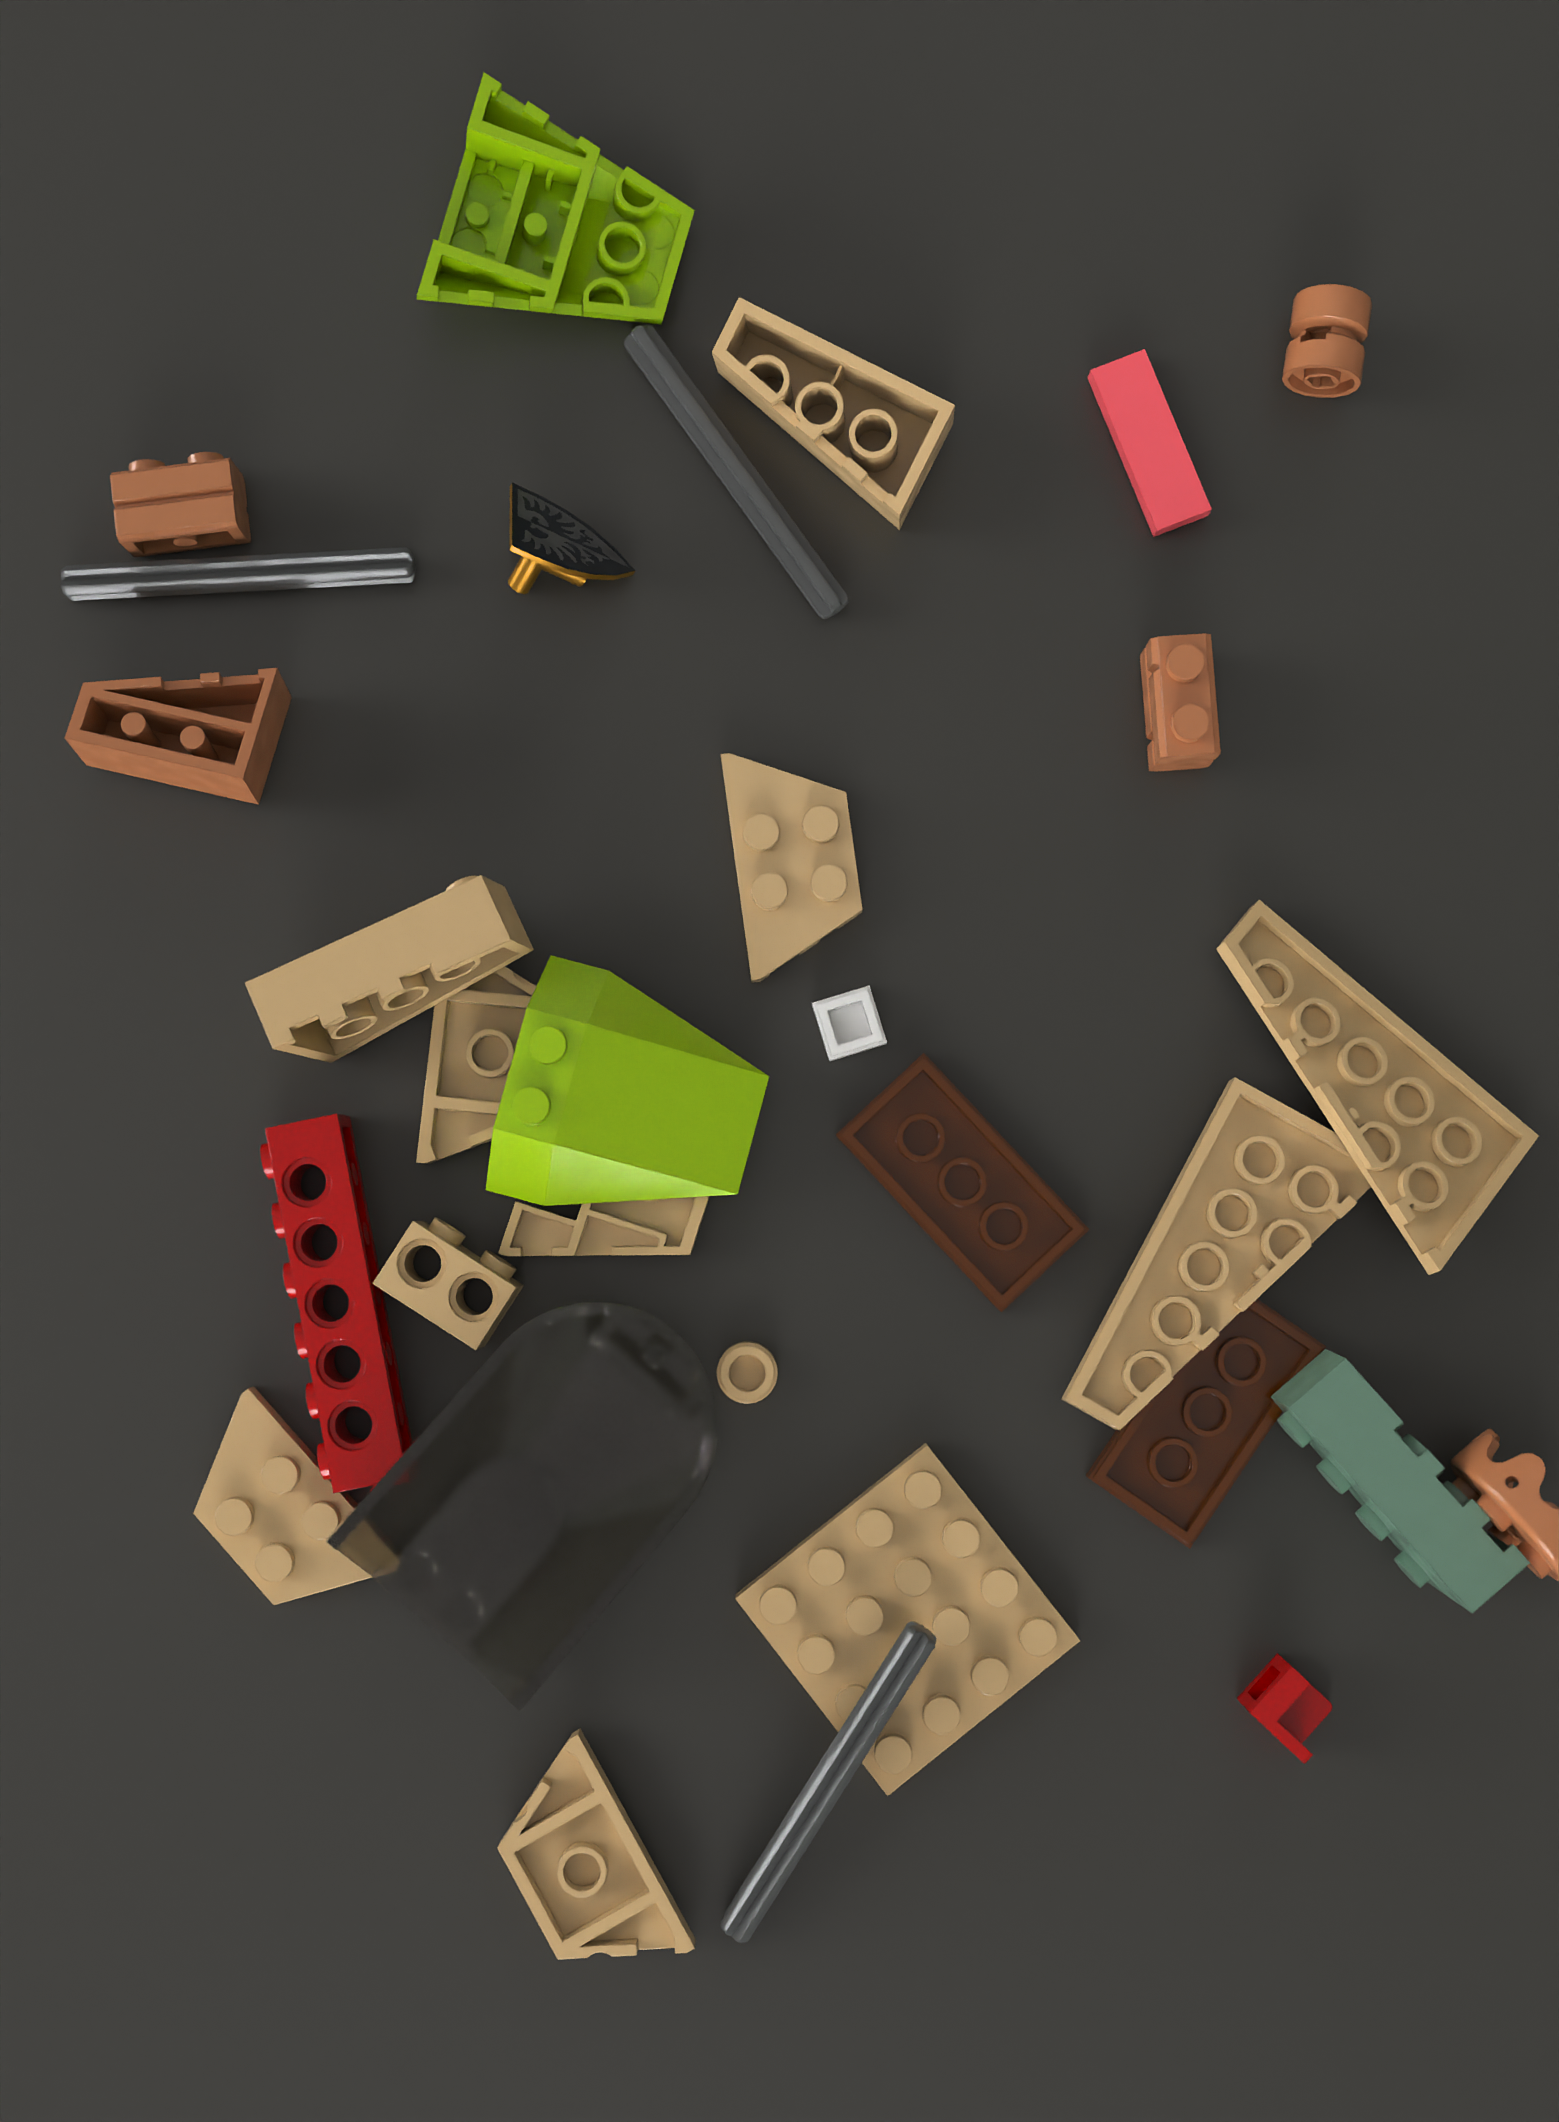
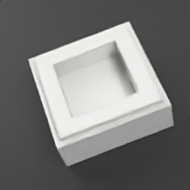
[812,986,887,1062]

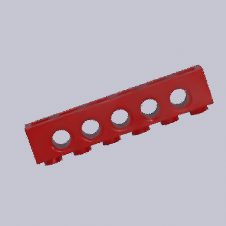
[260,1114,418,1494]

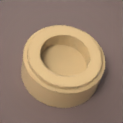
[717,1341,778,1404]

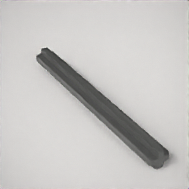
[624,324,849,619]
[61,547,416,601]
[720,1621,936,1943]

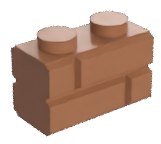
[110,452,251,557]
[1140,633,1221,772]

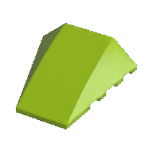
[417,72,695,324]

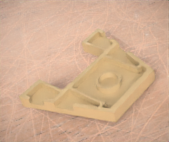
[498,1196,710,1256]

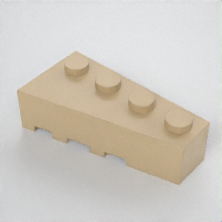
[712,297,955,530]
[245,875,534,1063]

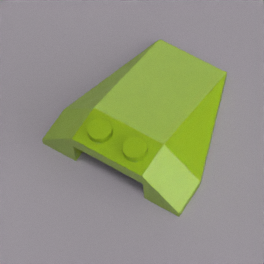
[485,955,769,1206]

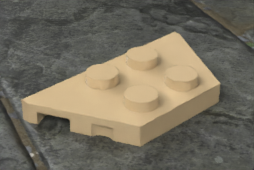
[721,753,863,983]
[416,966,536,1164]
[193,1386,407,1605]
[497,1728,696,1960]

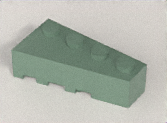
[1271,1349,1530,1614]

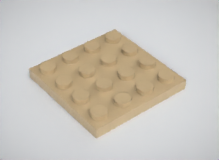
[735,1443,1080,1796]

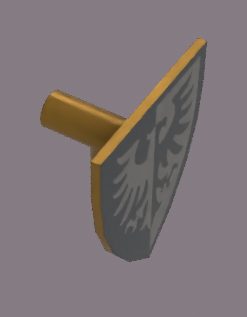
[508,482,636,594]

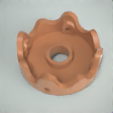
[1451,1429,1559,1581]

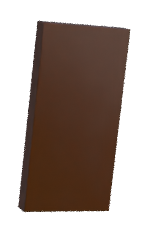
[835,1053,1090,1312]
[1086,1299,1326,1549]

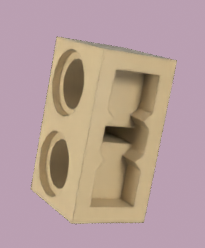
[372,1217,524,1350]

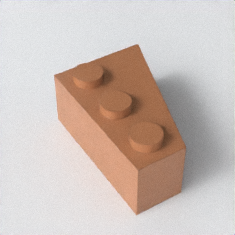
[65,668,292,805]

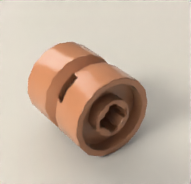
[1282,284,1372,398]

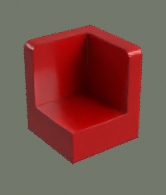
[1237,1653,1332,1764]

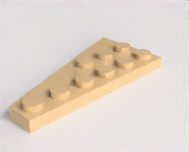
[1216,900,1539,1275]
[1061,1077,1371,1430]

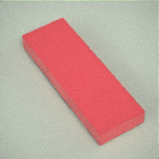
[1087,349,1212,537]

